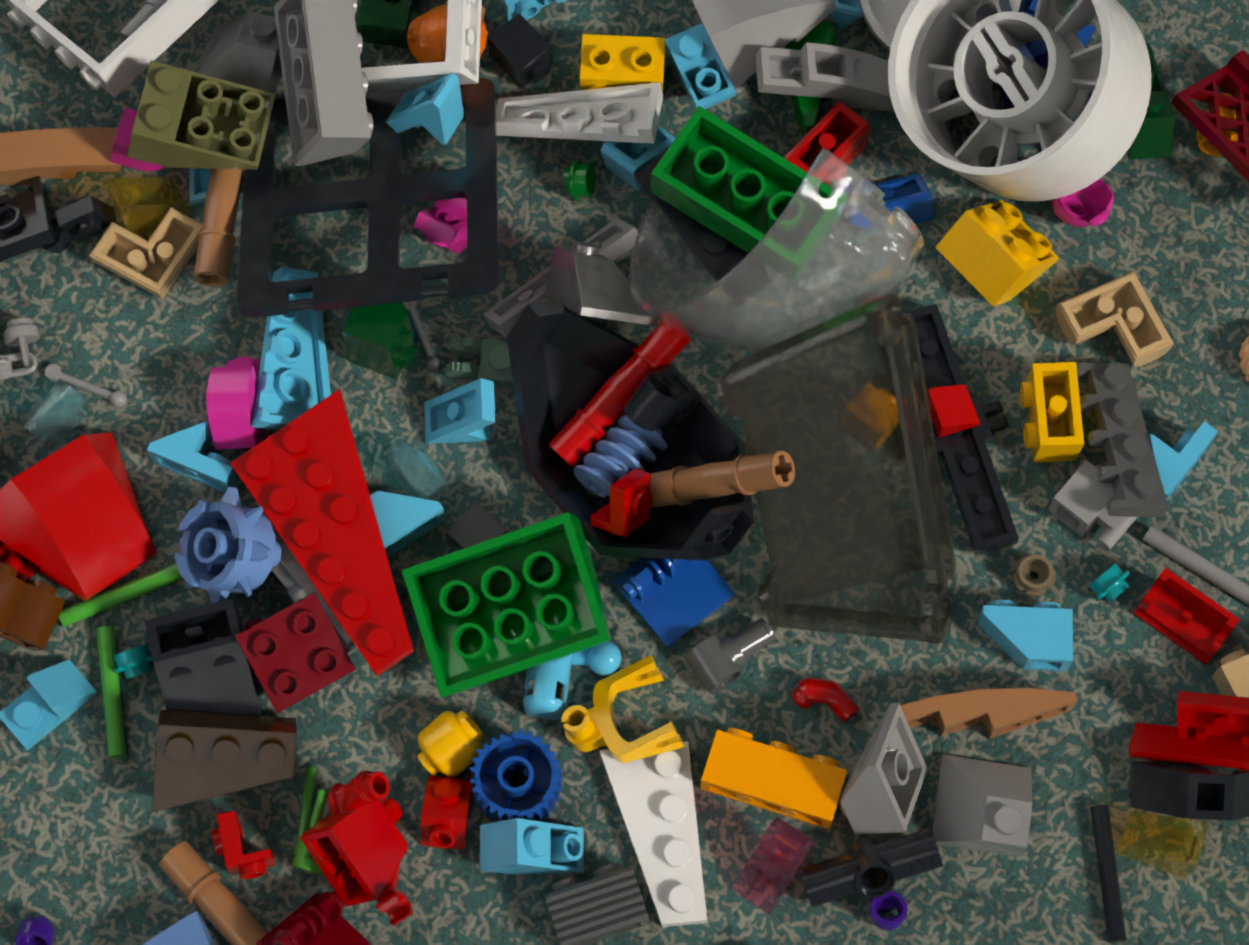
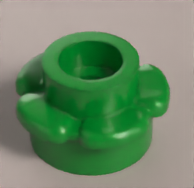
[563,160,595,201]

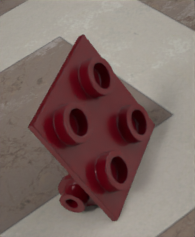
[235,592,356,713]
[256,890,372,945]

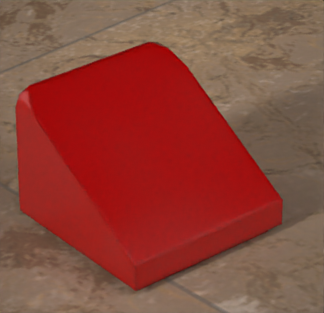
[924,384,980,438]

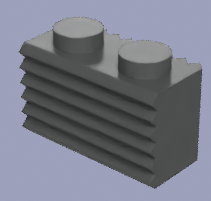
[544,863,649,945]

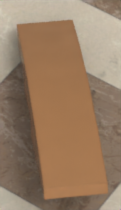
[0,128,122,185]
[900,688,1078,739]

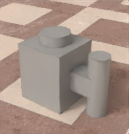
[1048,460,1137,551]

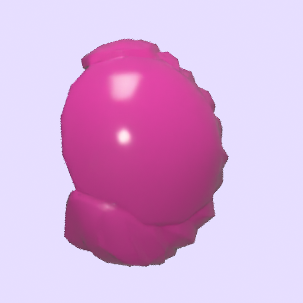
[1051,179,1114,227]

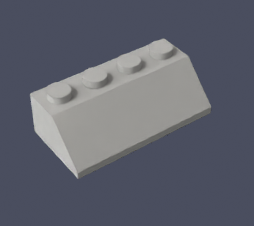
[274,0,373,166]

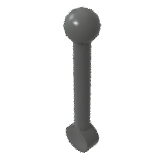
[403,301,442,373]

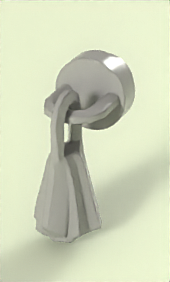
[0,318,40,381]

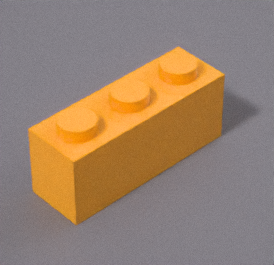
[700,728,847,830]

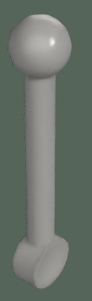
[44,364,127,407]

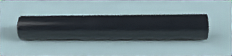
[1090,805,1127,943]

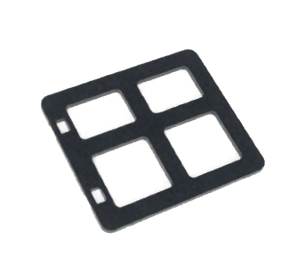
[237,78,500,318]

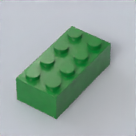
[651,106,846,282]

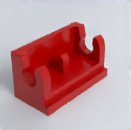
[1133,567,1240,665]

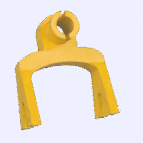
[561,655,684,763]

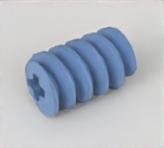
[573,415,668,498]

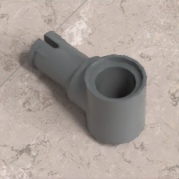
[685,618,775,694]

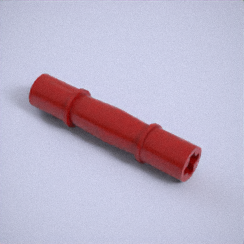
[548,317,691,468]

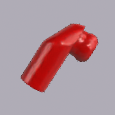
[792,677,860,724]

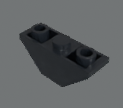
[1129,761,1249,820]

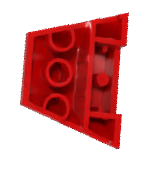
[0,432,157,602]

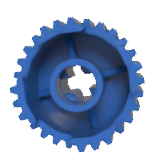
[470,729,563,823]

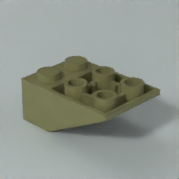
[127,60,276,170]

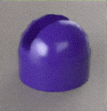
[869,891,907,931]
[15,915,55,945]

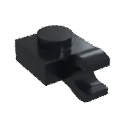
[43,195,117,253]

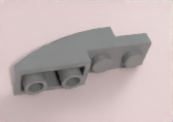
[755,42,895,112]

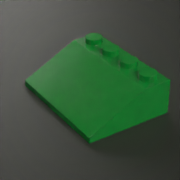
[402,512,611,698]

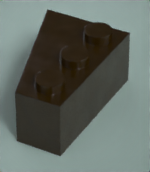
[152,710,297,812]

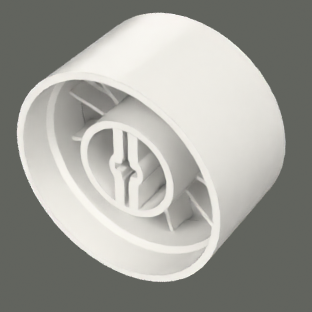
[888,0,1152,202]

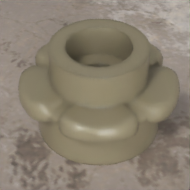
[1012,554,1056,597]

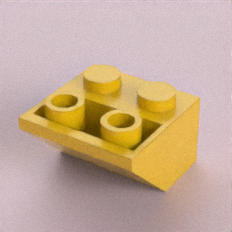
[935,200,1060,307]

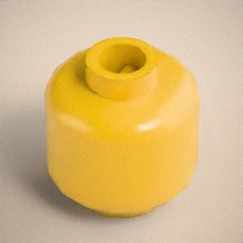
[417,710,485,777]

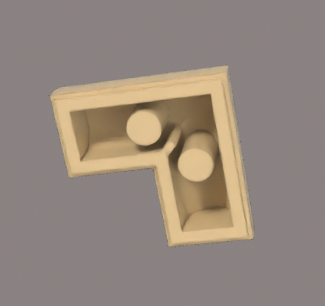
[89,207,203,300]
[1056,271,1174,367]

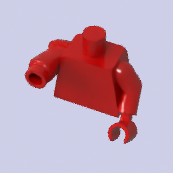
[300,770,413,926]

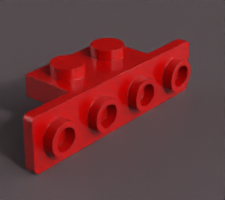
[1129,691,1249,770]

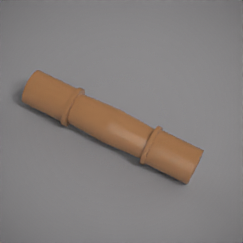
[193,169,246,287]
[650,451,795,509]
[159,841,267,945]

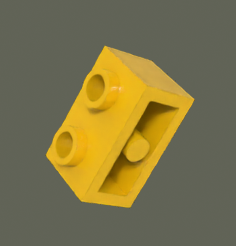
[580,34,665,93]
[1020,362,1084,463]

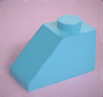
[371,491,446,558]

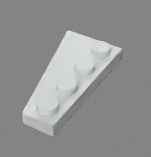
[496,82,663,144]
[599,742,707,927]

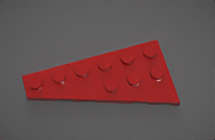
[230,389,414,677]

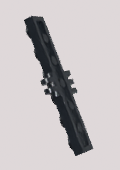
[895,304,1019,555]

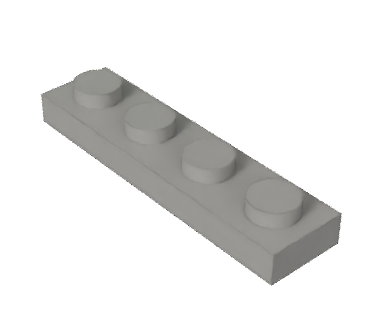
[483,218,642,338]

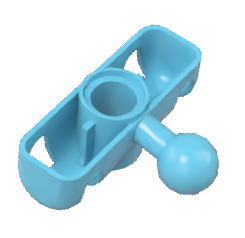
[523,642,622,720]

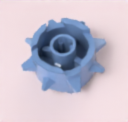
[175,487,282,604]

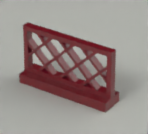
[1171,50,1249,182]

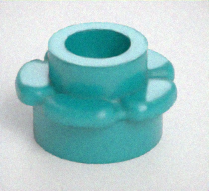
[1089,563,1130,603]
[114,644,153,679]

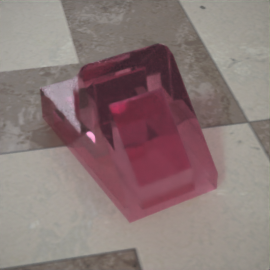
[732,817,815,915]

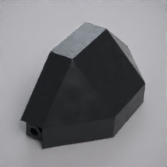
[507,301,754,561]

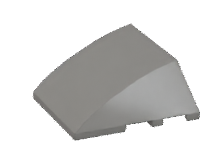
[692,0,836,94]

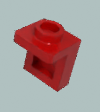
[591,468,652,537]
[421,775,473,850]
[212,810,276,879]

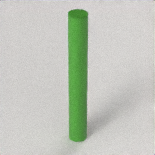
[59,563,184,627]
[96,626,127,759]

